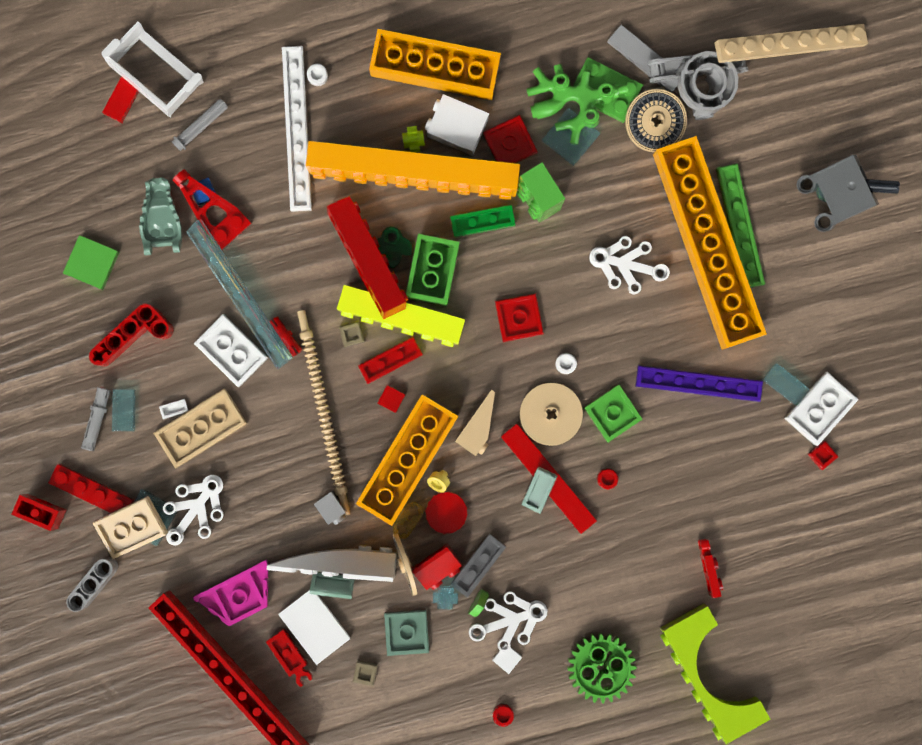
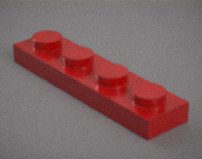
[48,464,135,513]

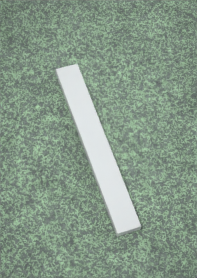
[282,46,312,212]

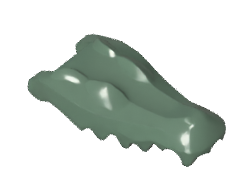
[139,177,182,255]

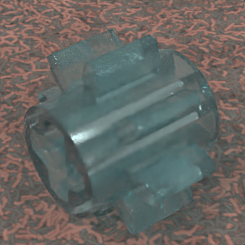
[433,586,458,610]

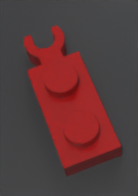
[698,539,723,598]
[266,629,313,687]

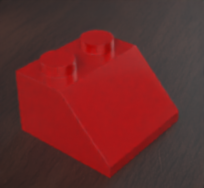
[412,543,462,590]

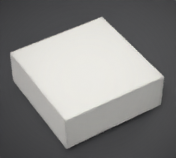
[492,643,522,674]

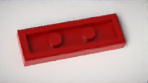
[358,337,423,384]

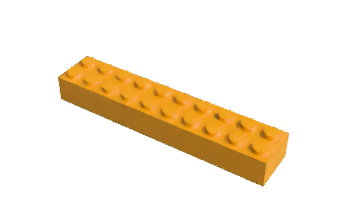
[653,136,767,350]
[306,141,520,200]

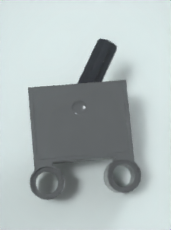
[797,155,900,232]

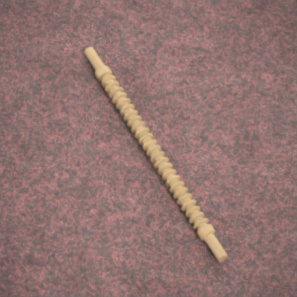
[297,310,350,516]

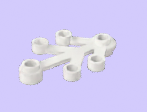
[589,236,670,295]
[163,475,224,545]
[469,591,547,652]

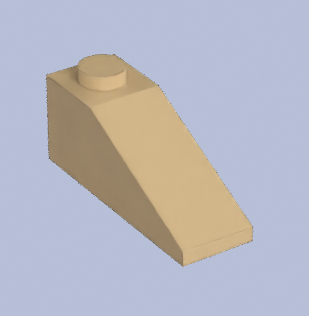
[455,390,495,456]

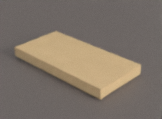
[154,388,248,468]

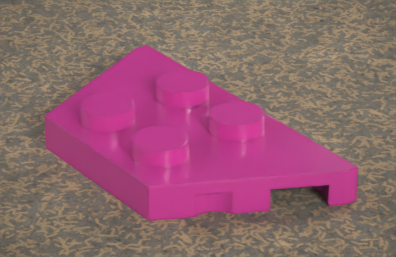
[193,560,268,626]

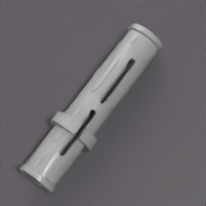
[81,387,111,451]

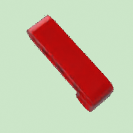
[89,304,174,367]

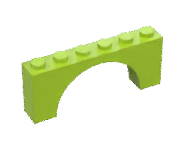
[660,603,771,744]

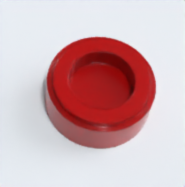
[597,468,618,490]
[493,704,514,727]

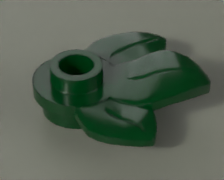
[377,226,412,268]

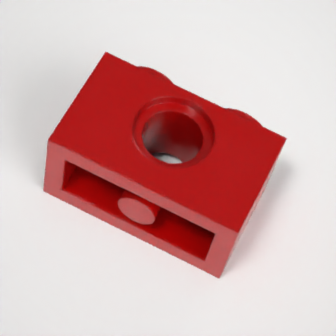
[11,494,66,531]

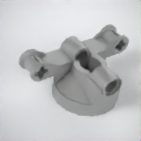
[647,51,749,120]

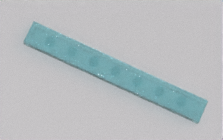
[186,219,293,370]

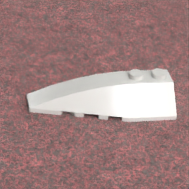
[267,545,397,582]

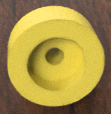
[427,470,450,492]

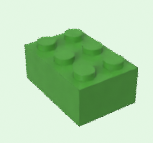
[517,162,565,223]
[406,234,460,306]

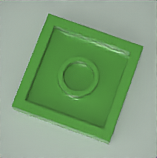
[63,235,119,290]
[584,385,642,443]

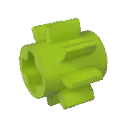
[402,126,425,152]

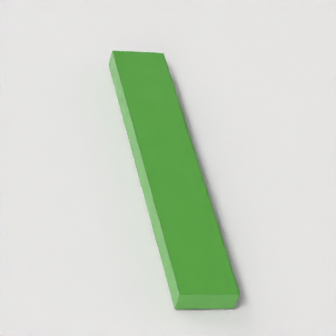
[716,163,765,288]

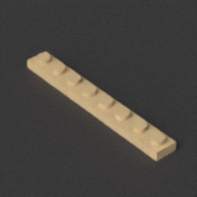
[715,24,868,63]

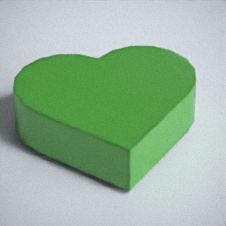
[468,589,489,617]

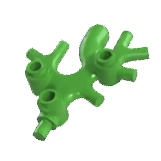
[526,64,628,145]

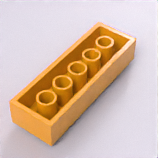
[369,29,501,100]
[356,395,458,526]

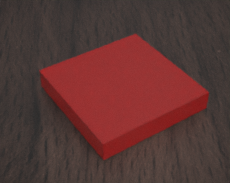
[482,115,538,164]
[495,293,544,342]

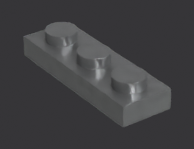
[451,534,506,598]

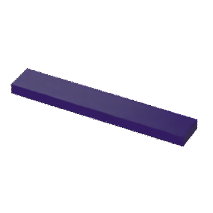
[635,366,763,402]

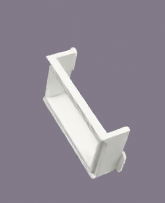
[102,21,204,117]

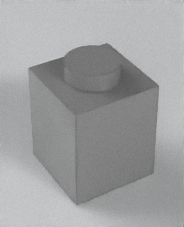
[314,491,346,525]

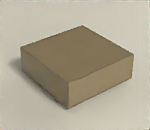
[339,322,365,348]
[353,660,378,686]

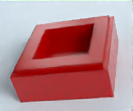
[377,385,406,413]
[808,441,838,470]

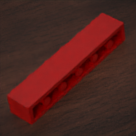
[327,196,408,320]

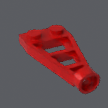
[172,169,252,251]

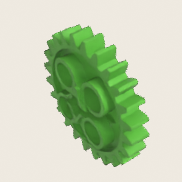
[567,632,637,704]

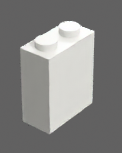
[425,94,489,156]

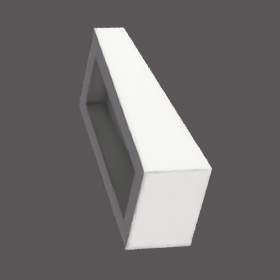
[159,399,188,420]

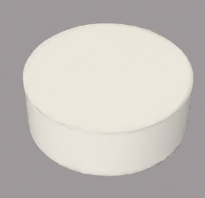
[307,64,328,86]
[555,353,577,374]

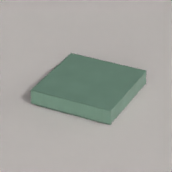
[384,610,429,656]

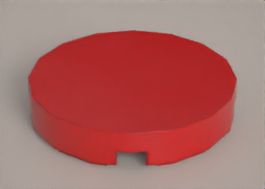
[426,492,467,534]

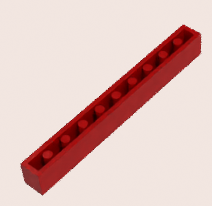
[148,590,310,745]

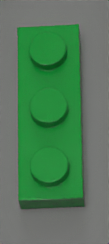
[450,205,515,238]

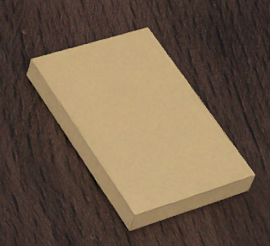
[93,496,169,559]

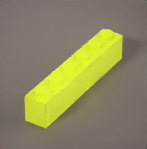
[337,285,465,347]

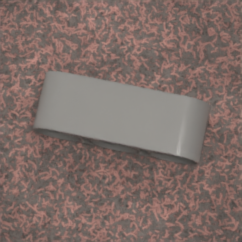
[66,557,118,612]

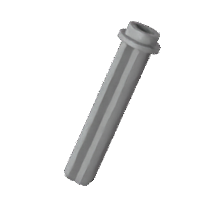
[172,99,228,151]

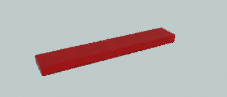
[501,424,597,534]

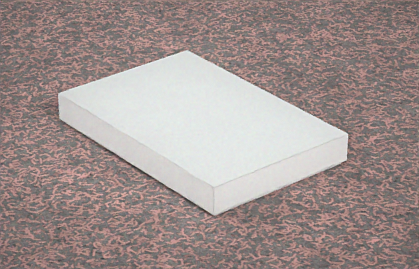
[194,314,268,387]
[784,372,859,446]
[278,590,351,665]

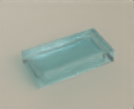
[763,363,810,406]
[112,389,135,431]

